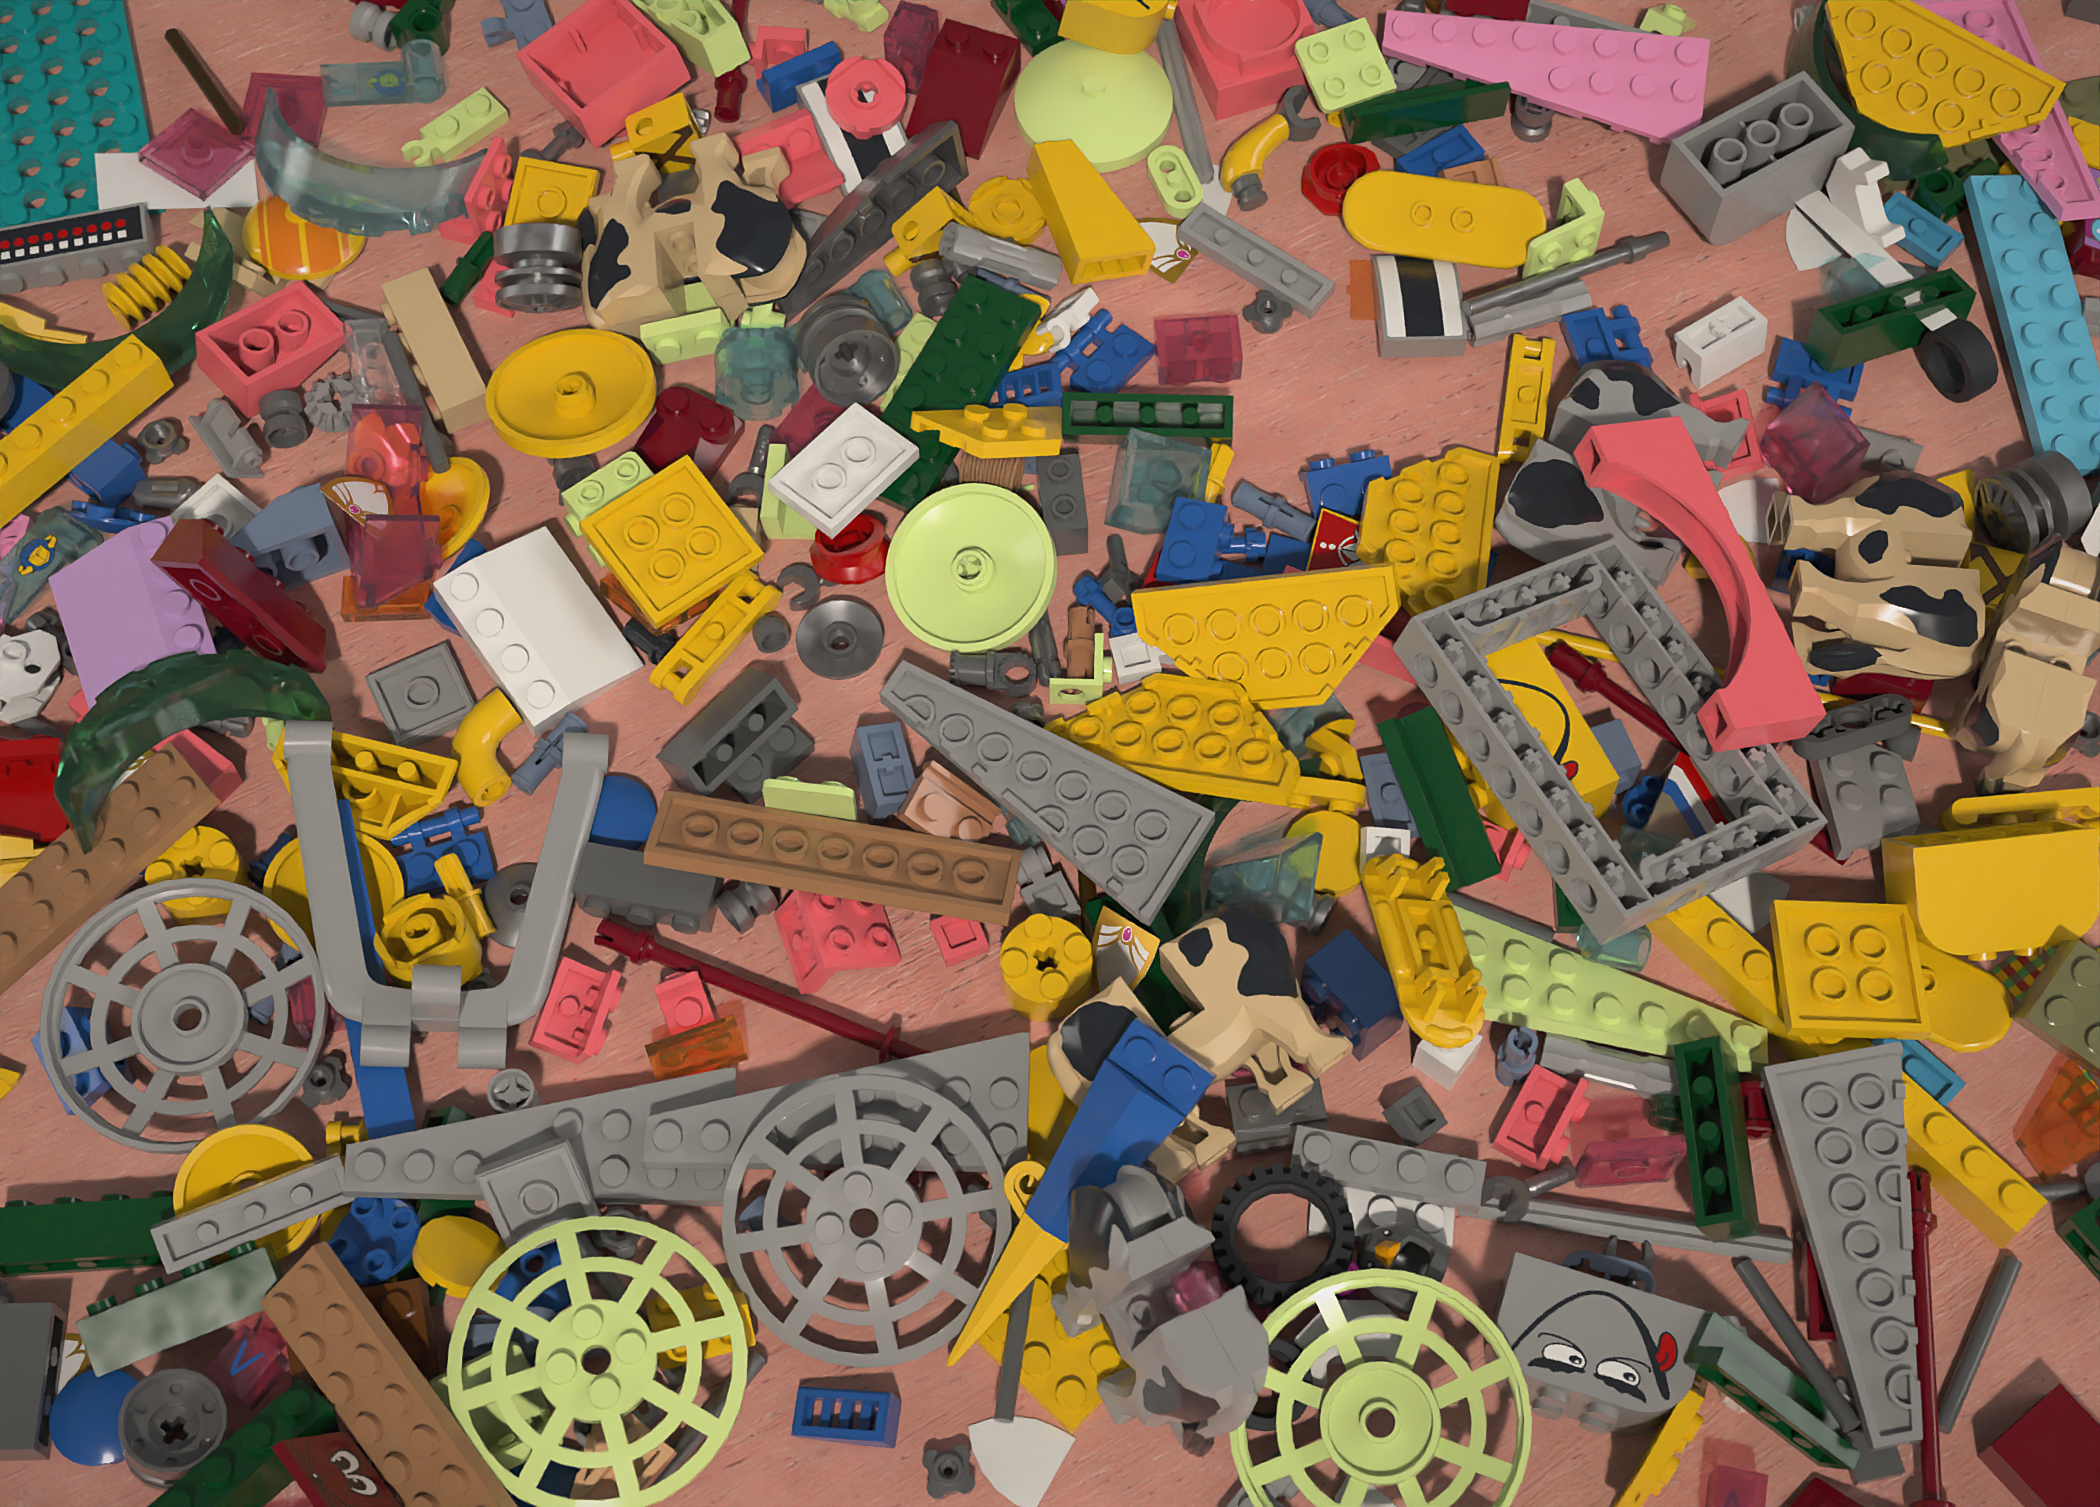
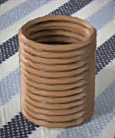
[959,451,1025,495]

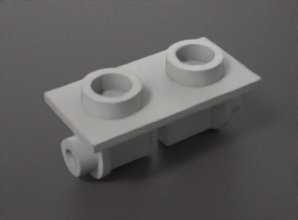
[188,398,264,478]
[1826,421,1923,473]

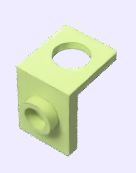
[1639,3,1697,36]
[1049,633,1112,705]

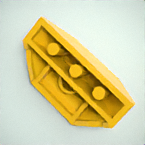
[271,726,458,841]

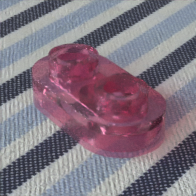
[1164,1266,1224,1315]

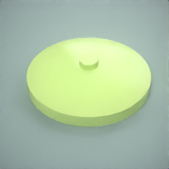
[1014,39,1173,173]
[885,483,1058,655]

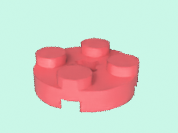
[825,56,906,140]

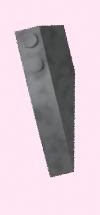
[777,120,969,323]

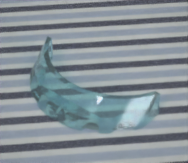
[255,87,488,237]

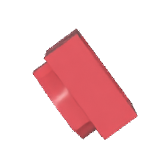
[516,0,691,149]
[1175,0,1318,121]

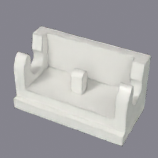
[1674,296,1768,389]

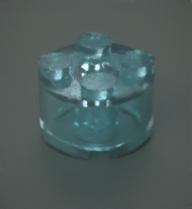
[714,326,800,421]

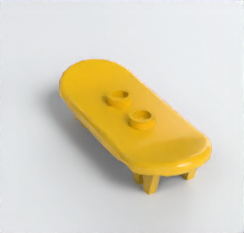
[1343,170,1547,269]
[1361,853,1487,1049]
[1824,900,2014,1053]

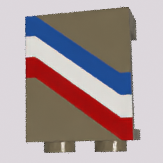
[1626,751,1737,896]

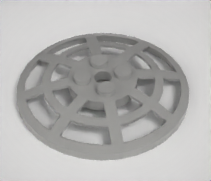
[40,877,328,1155]
[721,1074,1012,1368]

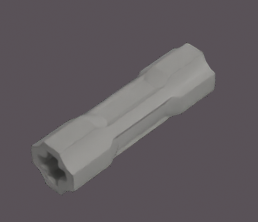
[938,222,1062,291]
[1465,278,1592,348]
[1538,1032,1680,1106]

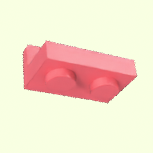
[1689,388,1765,481]
[528,956,622,1065]
[1492,1064,1592,1173]

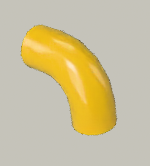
[452,688,524,807]

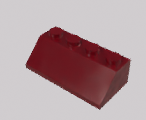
[150,518,327,674]

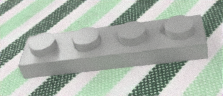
[1177,202,1335,320]
[1290,1125,1487,1213]
[150,1152,355,1275]

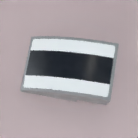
[795,73,908,198]
[1370,255,1467,358]

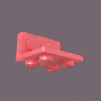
[732,107,845,210]
[438,136,515,246]
[774,890,901,994]

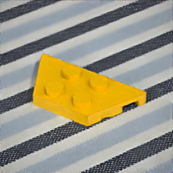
[910,403,1062,459]
[1614,1374,1708,1507]

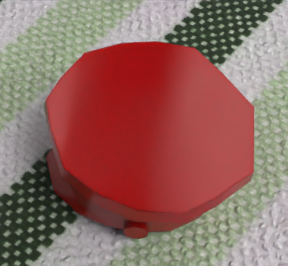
[1301,142,1381,217]
[809,514,890,585]

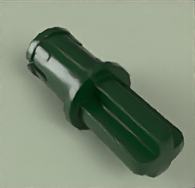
[438,231,494,308]

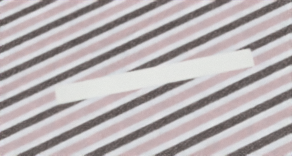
[1795,190,1957,331]

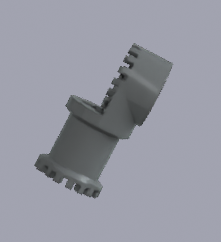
[949,650,1038,698]

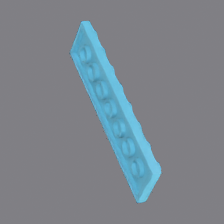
[1963,175,2100,476]

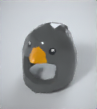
[1357,1224,1451,1315]

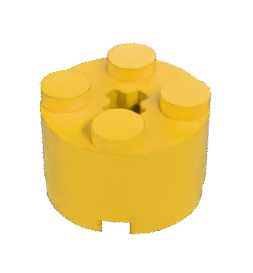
[145,826,252,926]
[374,893,483,990]
[1000,914,1093,1022]

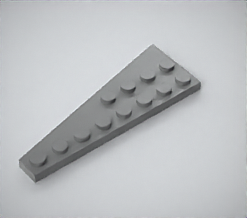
[879,660,1215,926]
[642,1032,1030,1172]
[1760,1041,1923,1452]
[343,1068,736,1207]

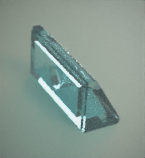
[1267,693,1349,760]

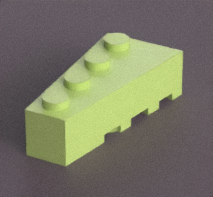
[628,0,751,78]

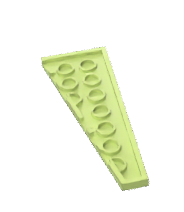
[1453,905,1768,1076]

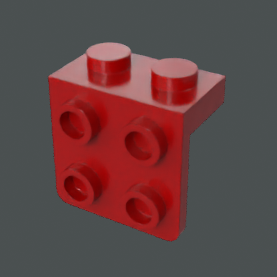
[0,735,75,843]

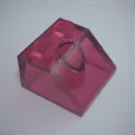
[1760,381,1870,505]

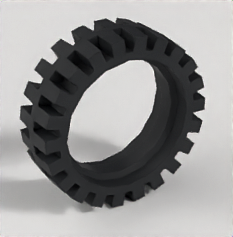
[1211,1163,1355,1312]

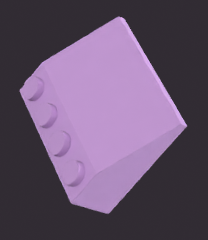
[48,516,226,722]

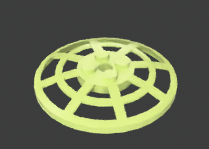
[447,1216,748,1507]
[1229,1268,1532,1507]

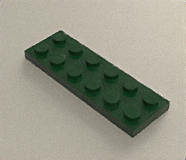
[876,274,1042,514]

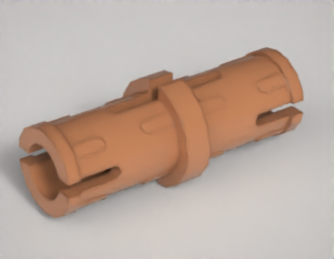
[1063,607,1095,695]

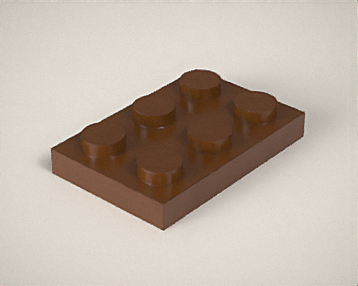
[286,1278,440,1396]

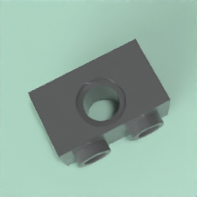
[1036,454,1088,556]

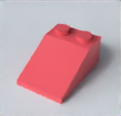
[195,280,351,419]

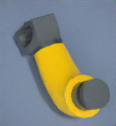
[1220,85,1322,212]

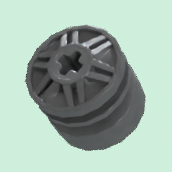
[493,223,583,314]
[794,295,899,407]
[1974,450,2093,554]
[118,1368,228,1492]

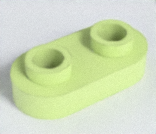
[1147,145,1203,219]

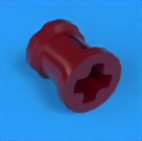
[1740,1081,1776,1140]

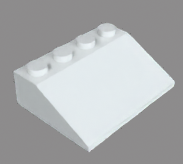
[433,526,645,739]

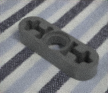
[1792,694,1913,760]

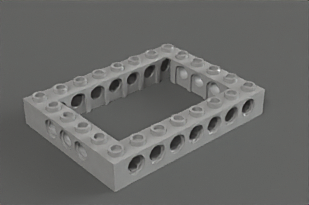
[1392,537,1828,946]

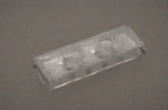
[342,318,406,425]

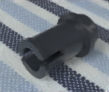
[622,615,676,665]

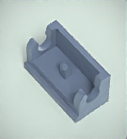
[849,721,915,827]

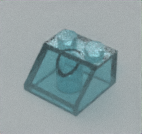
[1104,428,1212,535]
[1204,832,1323,925]

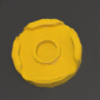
[968,176,1047,247]
[1282,810,1363,898]
[412,1216,509,1299]

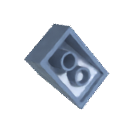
[228,482,353,591]

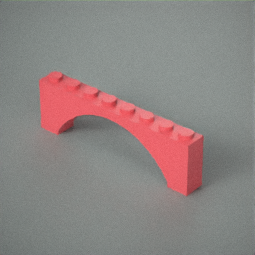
[1573,416,1827,753]

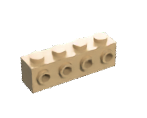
[379,267,489,434]

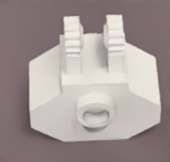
[0,629,60,724]

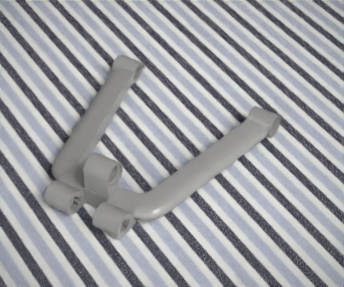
[284,719,609,1070]

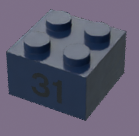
[1300,928,1404,1062]

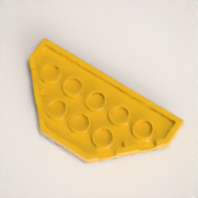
[1825,0,2066,155]
[1355,447,1500,617]
[1131,562,1401,711]
[1044,673,1300,807]

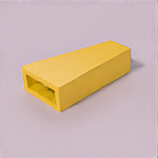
[1026,139,1156,285]

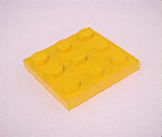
[579,455,764,629]
[1769,900,1932,1040]
[975,1247,1130,1436]

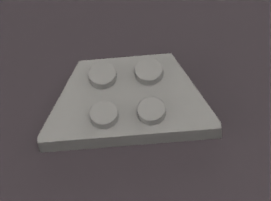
[1809,744,1921,860]

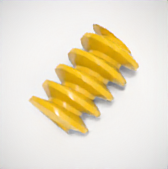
[101,244,197,331]

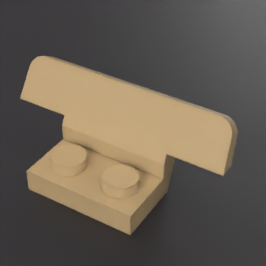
[184,208,336,298]

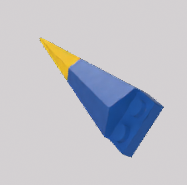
[947,1017,1217,1367]

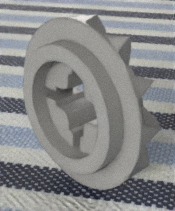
[303,371,372,433]

